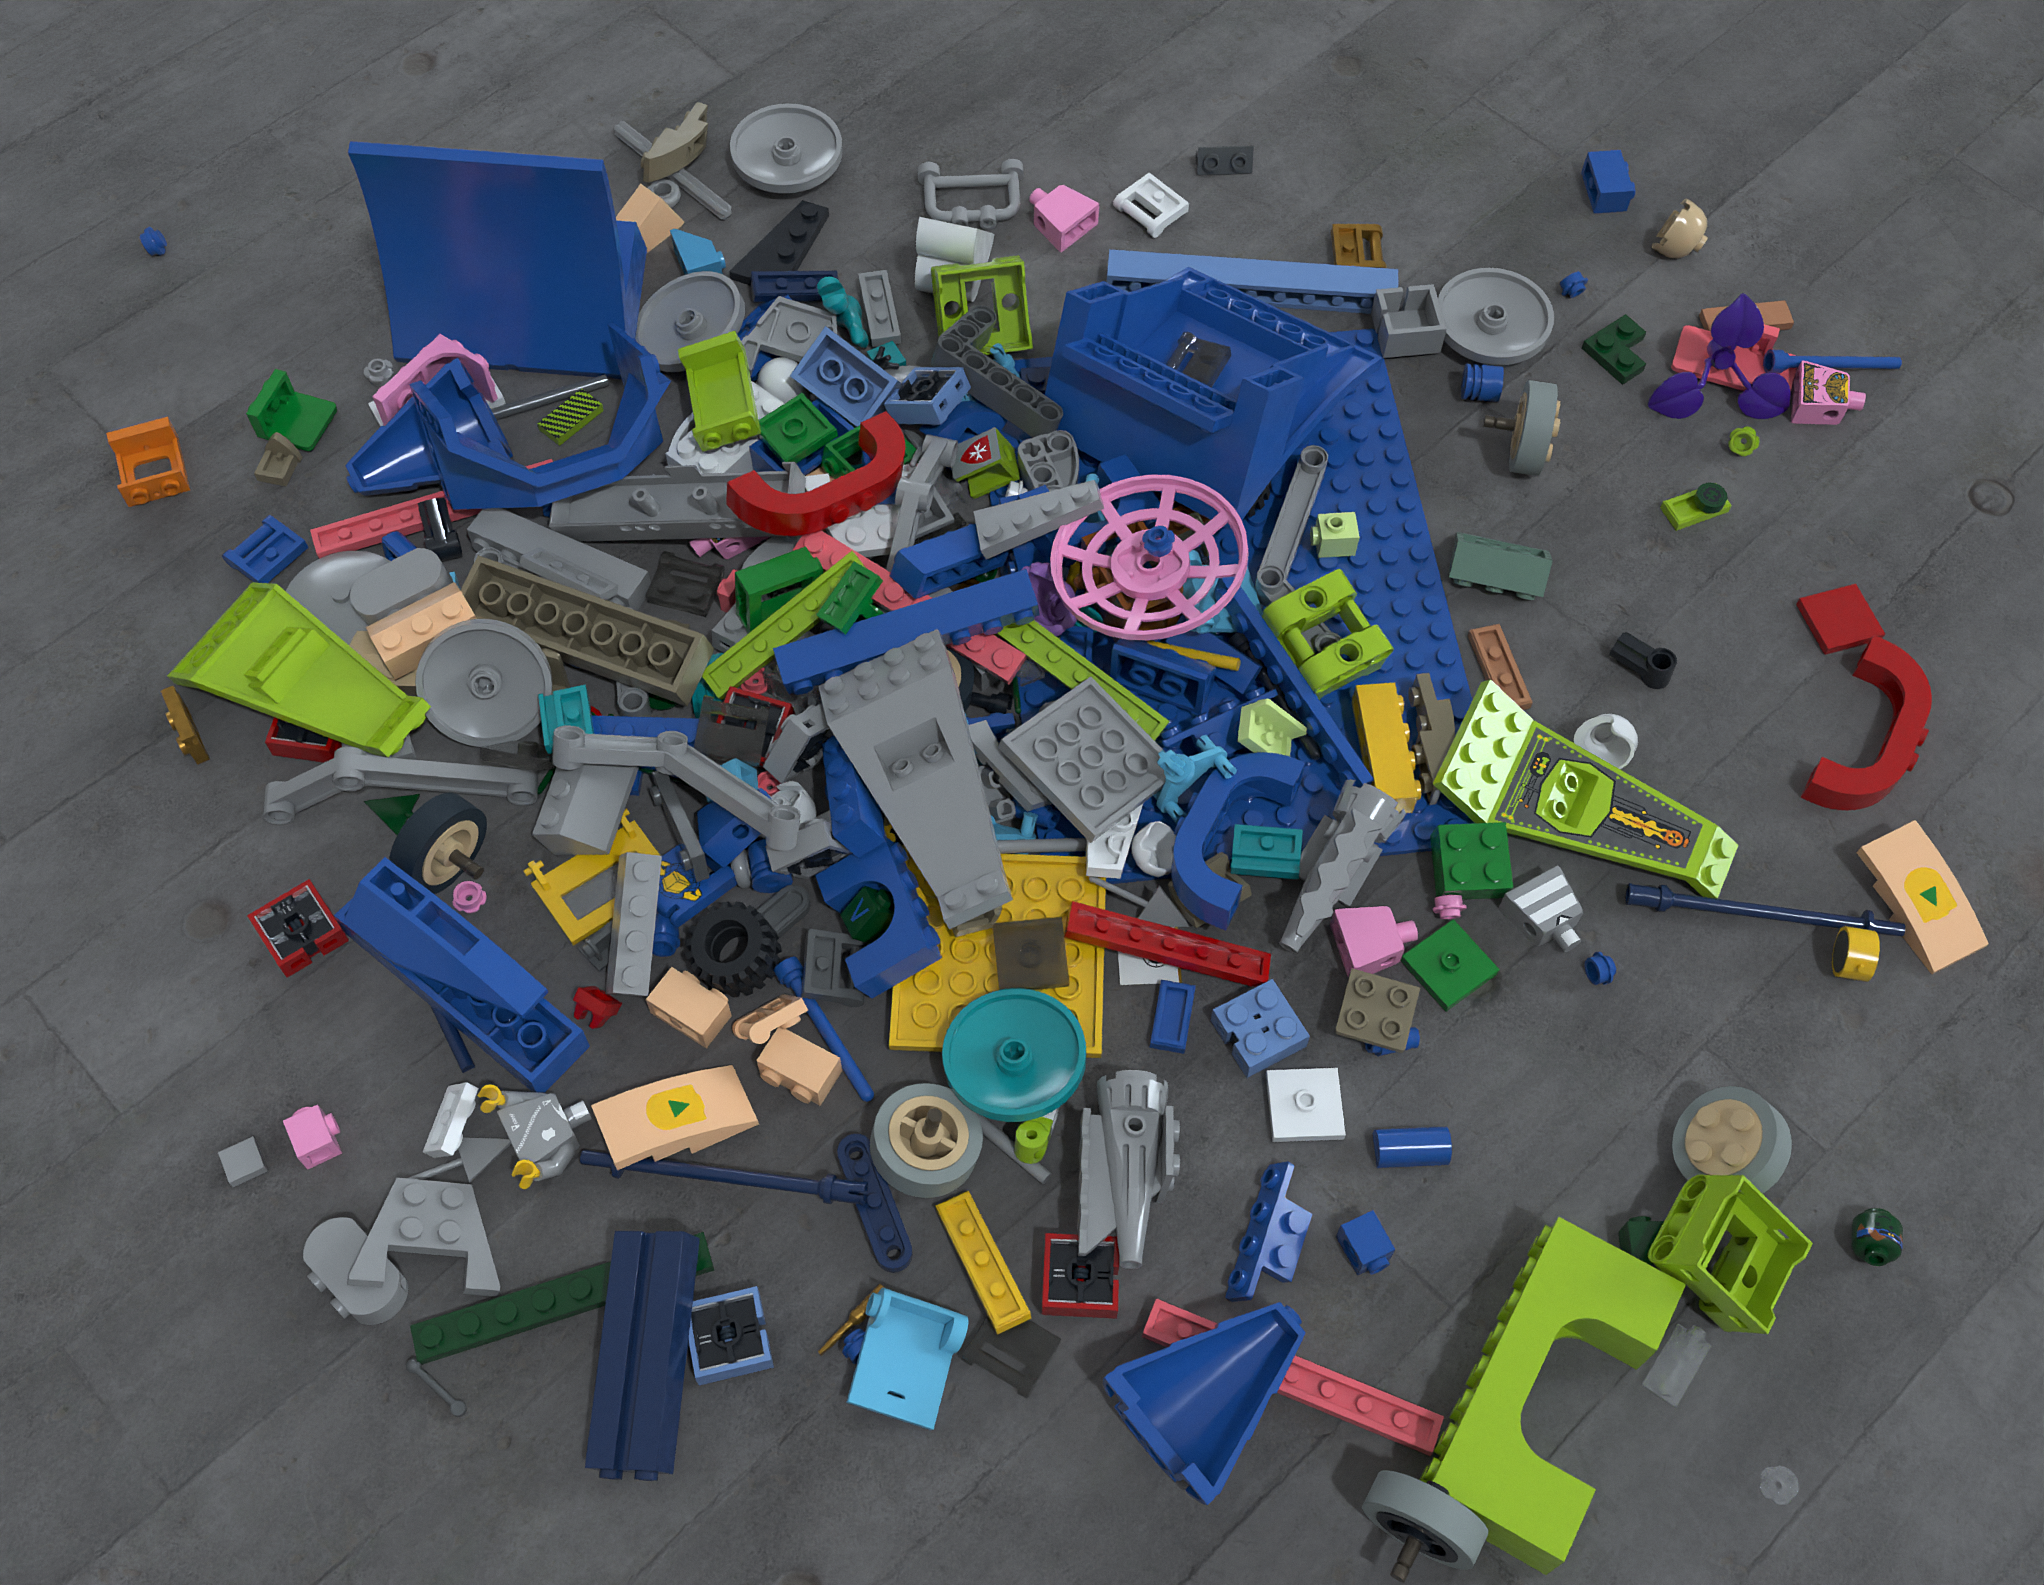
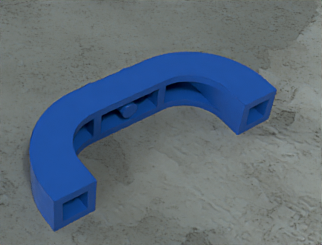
[1171,752,1306,931]

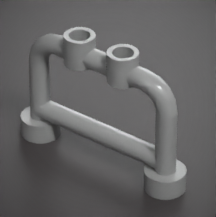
[917,159,1024,230]

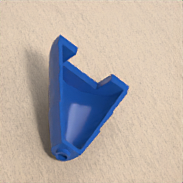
[345,358,514,496]
[1103,1302,1306,1505]

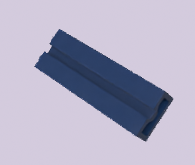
[585,1231,700,1481]

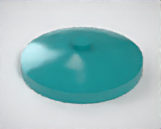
[942,988,1087,1122]

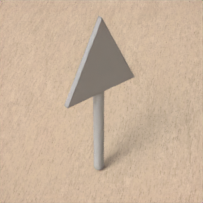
[1089,876,1191,927]
[407,1137,512,1183]

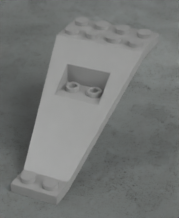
[818,629,1013,929]

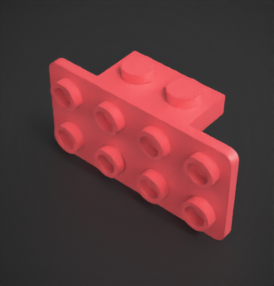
[1671,324,1797,393]

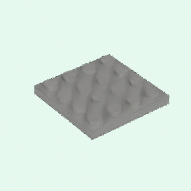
[998,677,1166,843]

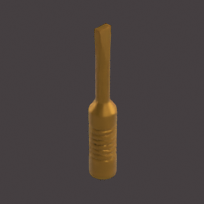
[818,1284,884,1356]

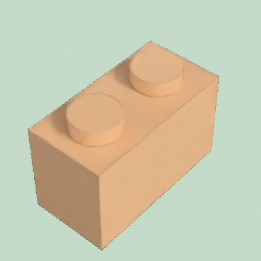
[646,967,732,1049]
[756,1026,842,1106]

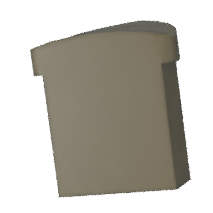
[254,432,303,486]

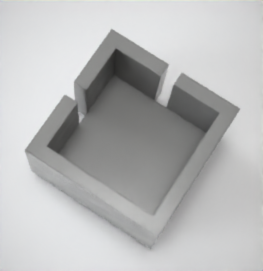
[1371,284,1447,358]

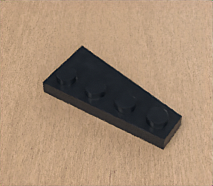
[729,200,829,286]

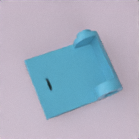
[1183,550,1263,634]
[846,1287,968,1430]

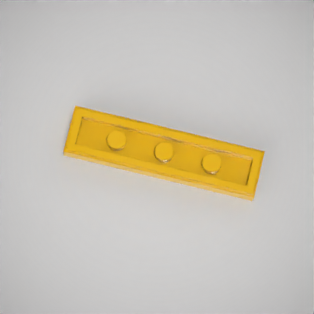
[935,1191,1031,1335]

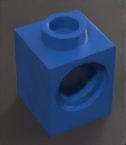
[1336,1210,1395,1276]

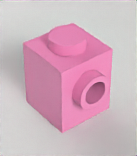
[283,1104,342,1169]

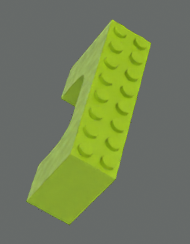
[1419,1217,1686,1575]

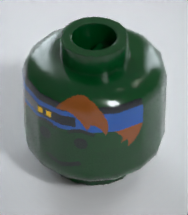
[1851,1208,1903,1266]

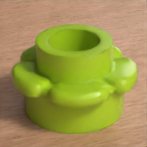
[1728,426,1760,456]

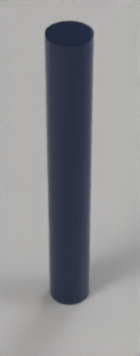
[431,1007,475,1073]

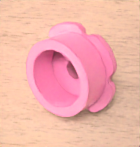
[452,881,487,914]
[1433,895,1467,920]

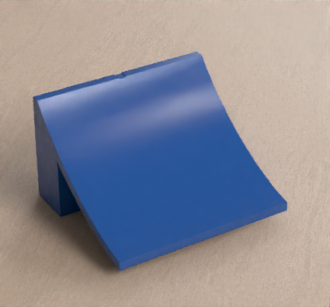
[348,141,647,379]
[1045,267,1383,530]

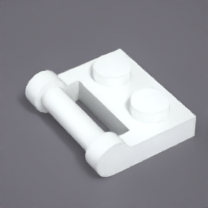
[1113,173,1189,238]

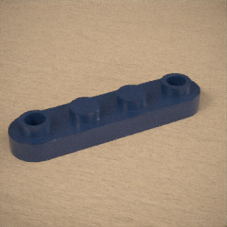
[837,1134,913,1273]

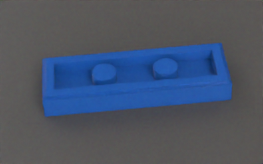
[1165,614,1263,694]

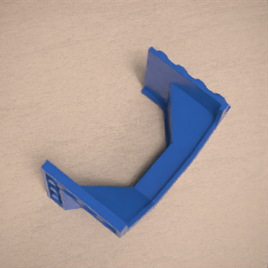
[409,322,671,510]

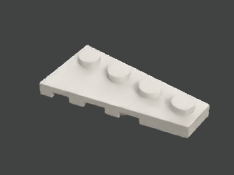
[1086,804,1143,879]

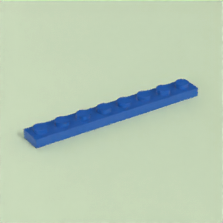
[1214,577,1374,788]

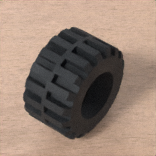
[685,901,782,997]

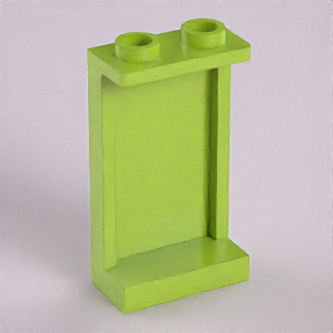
[678,331,761,452]

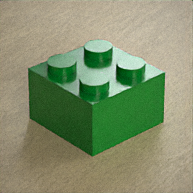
[1430,822,1513,900]

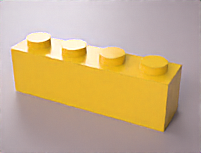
[1352,683,1421,813]

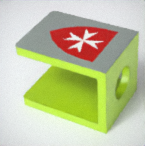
[952,427,1020,499]

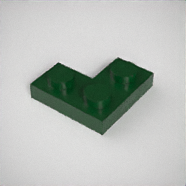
[1581,314,1646,385]

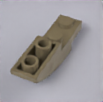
[641,102,708,183]
[1408,673,1455,805]

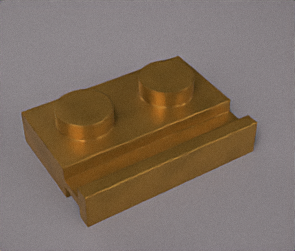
[161,686,210,765]

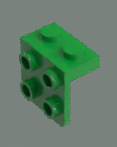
[246,369,337,451]

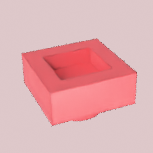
[717,569,737,612]

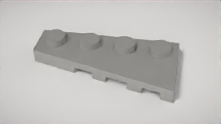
[974,480,1104,559]

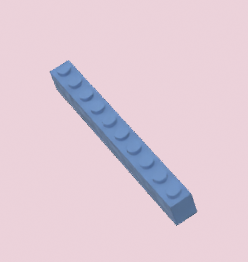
[1107,249,1398,314]

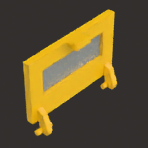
[523,808,660,946]

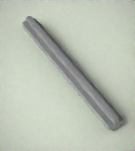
[614,121,732,220]

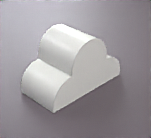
[915,217,995,302]

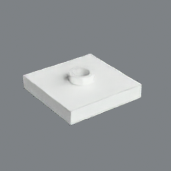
[1266,1068,1346,1142]

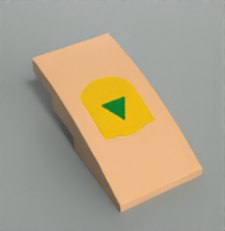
[1857,820,1989,974]
[591,1065,759,1170]

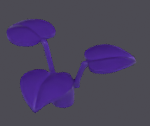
[1647,293,1790,419]

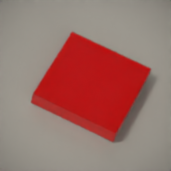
[1796,584,1885,655]

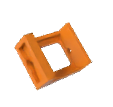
[106,417,190,507]

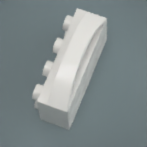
[665,381,785,474]

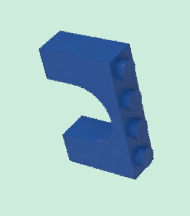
[1017,454,1160,567]
[815,836,942,998]

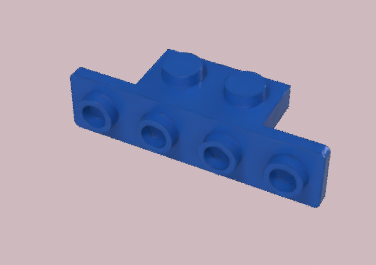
[1155,686,1278,755]
[1225,1161,1312,1302]

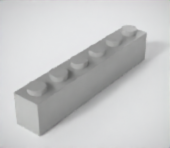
[467,508,652,611]

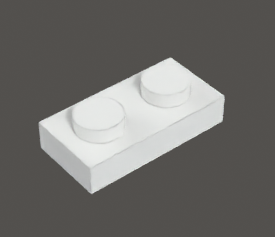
[423,1082,479,1158]

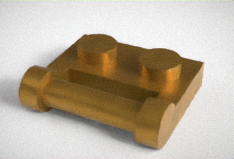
[1331,224,1387,268]

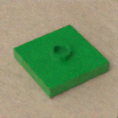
[758,393,838,463]
[1400,919,1500,1012]

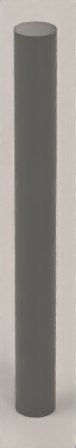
[491,374,609,420]

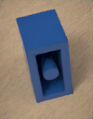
[1581,150,1635,214]

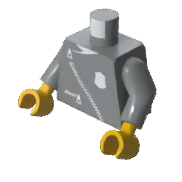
[477,1084,592,1189]

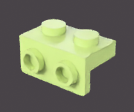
[1238,699,1307,757]

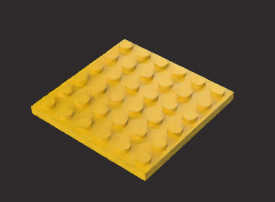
[889,850,1106,1058]

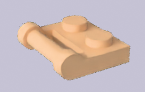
[732,994,808,1044]

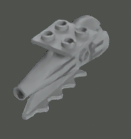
[1279,779,1406,954]
[1077,1070,1180,1269]

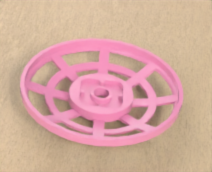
[1050,475,1249,641]

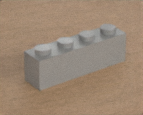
[605,852,662,997]

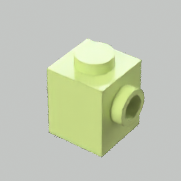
[1310,512,1360,558]

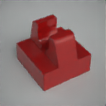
[573,986,622,1029]

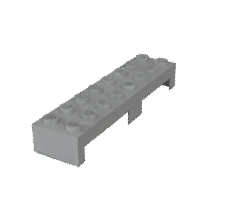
[549,462,806,542]

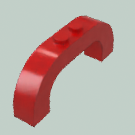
[726,411,906,536]
[1801,635,1932,811]

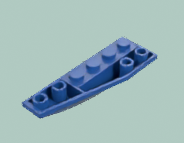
[343,857,548,1018]

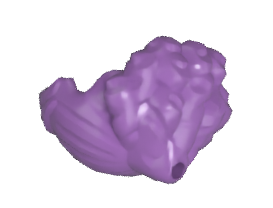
[1021,562,1077,636]

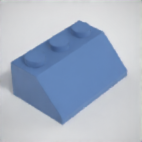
[790,326,903,427]

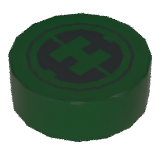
[1694,482,1728,514]

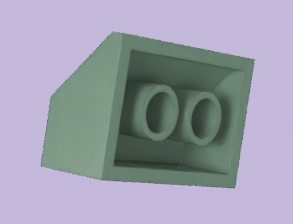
[1449,532,1553,600]

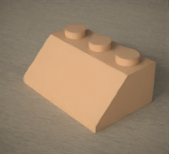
[366,582,477,680]

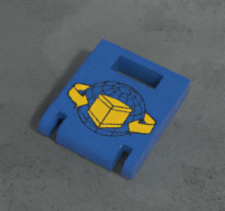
[657,840,737,927]

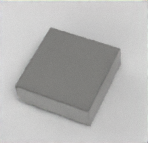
[218,1136,268,1187]

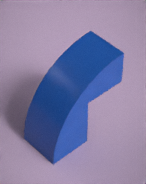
[919,401,1008,441]

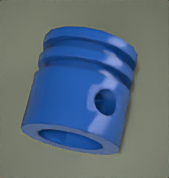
[1461,363,1504,402]
[747,839,793,893]

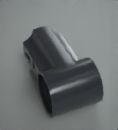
[418,497,463,561]
[1609,632,1677,689]

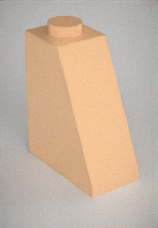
[616,184,684,253]

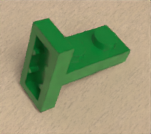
[816,561,884,635]

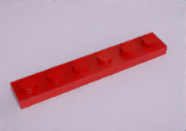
[1064,901,1271,987]

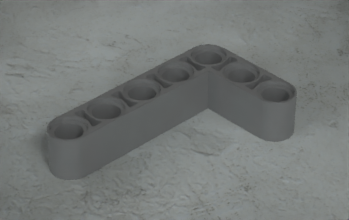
[931,305,1063,437]

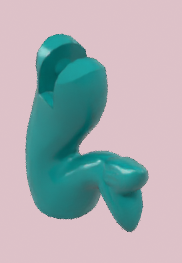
[817,277,869,348]

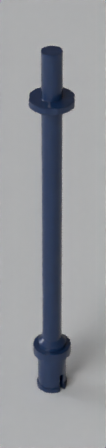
[1625,883,1905,937]
[580,1150,868,1206]

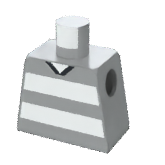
[1498,865,1583,952]

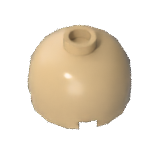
[1651,198,1708,259]

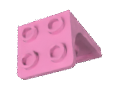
[372,334,498,426]

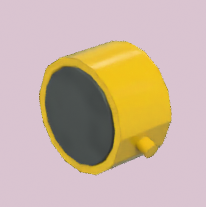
[1832,926,1880,982]

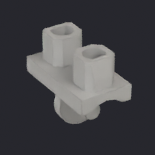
[978,764,1016,823]

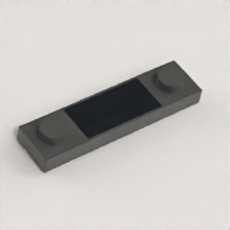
[650,771,710,882]

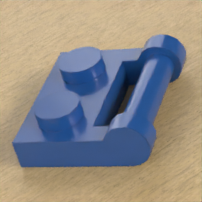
[222,515,308,583]

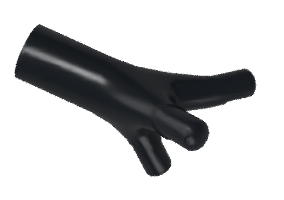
[873,346,899,370]

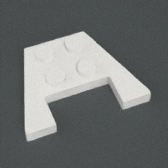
[805,463,918,557]

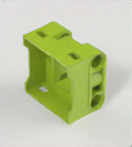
[931,255,1033,355]
[1262,569,1394,700]
[1648,1174,1813,1334]

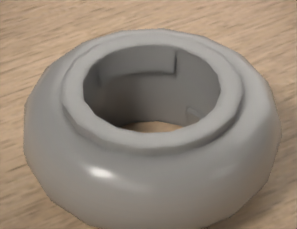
[648,179,681,208]
[730,849,752,889]

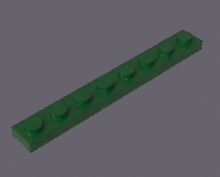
[410,1232,715,1365]

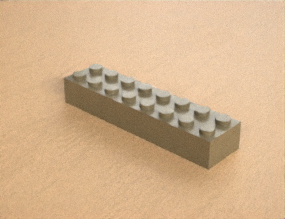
[461,555,715,707]

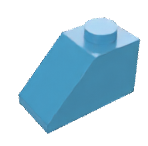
[670,229,726,275]

